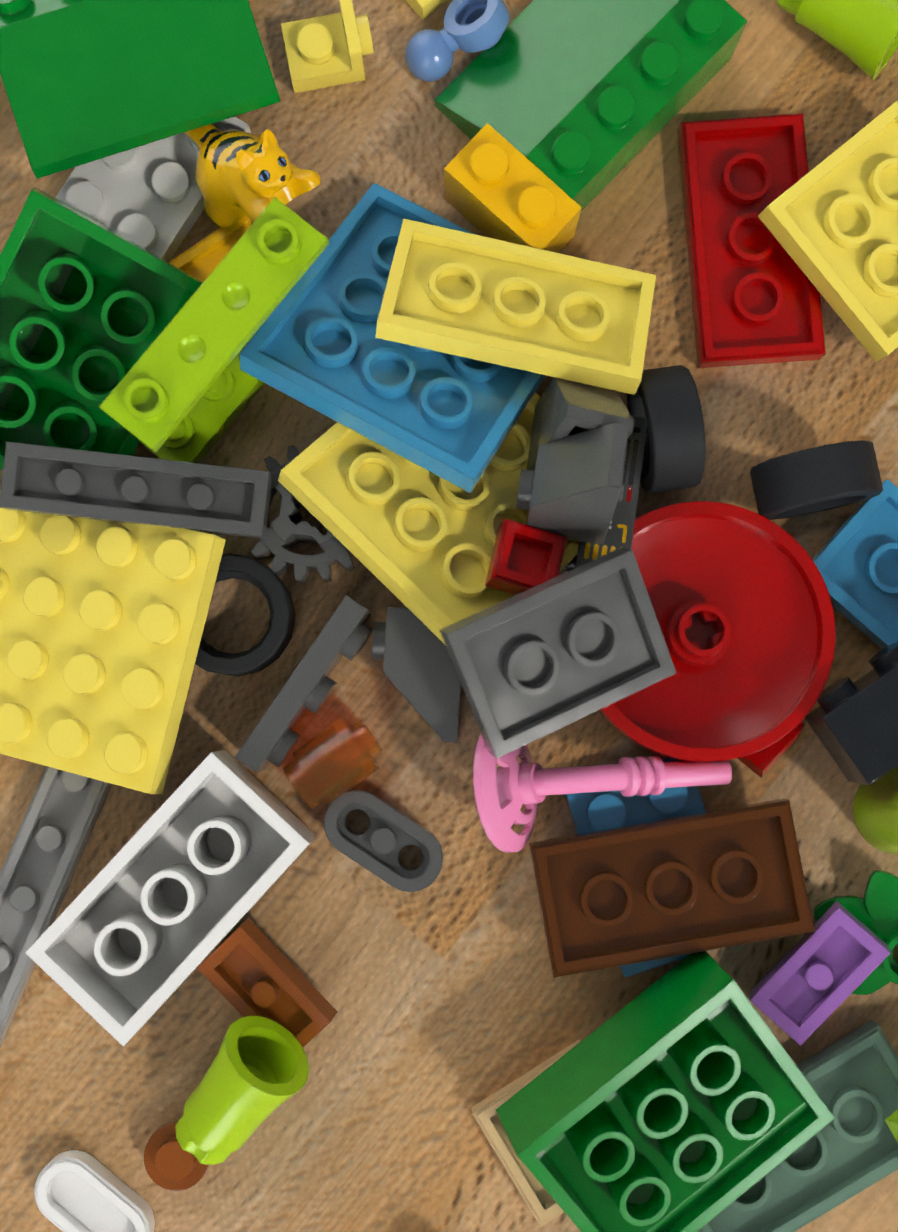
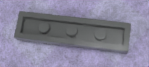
[0,442,273,539]

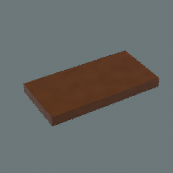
[529,798,814,977]

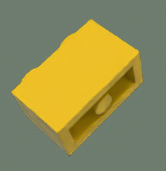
[444,123,582,253]

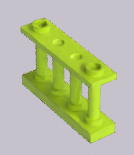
[100,197,329,463]

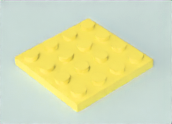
[278,392,579,644]
[0,490,226,794]

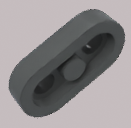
[324,789,443,892]

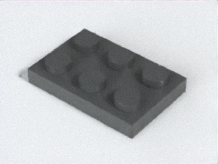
[440,547,676,759]

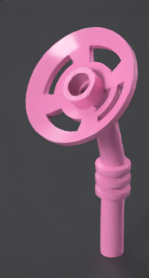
[473,734,732,853]

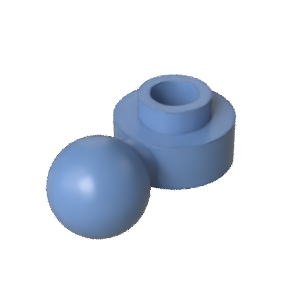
[405,0,509,82]

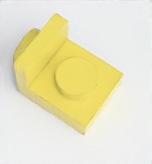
[281,0,374,93]

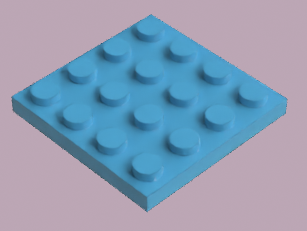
[239,183,546,493]

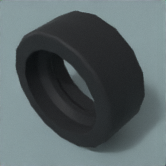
[627,365,706,493]
[750,440,883,520]
[195,554,296,677]

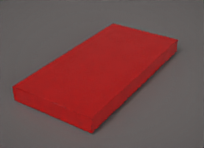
[677,113,826,368]

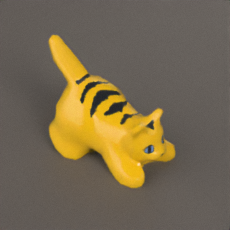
[184,124,321,229]

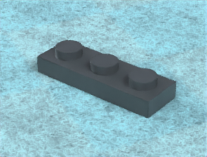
[235,595,373,772]

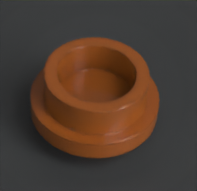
[144,1121,209,1191]

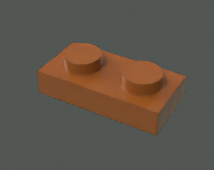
[197,917,337,1047]

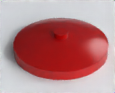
[598,501,836,762]

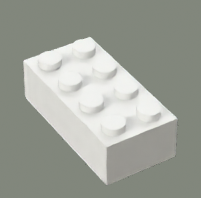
[25,750,317,1046]

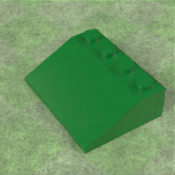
[0,0,281,179]
[434,0,747,211]
[0,187,203,470]
[496,951,835,1232]

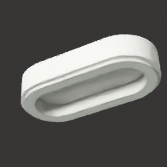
[34,1150,155,1232]

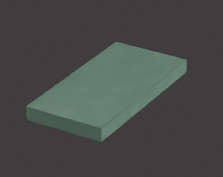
[698,1020,898,1232]

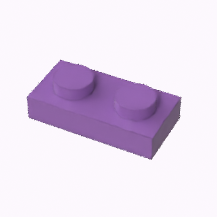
[750,901,891,1046]

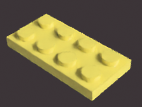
[375,218,656,395]

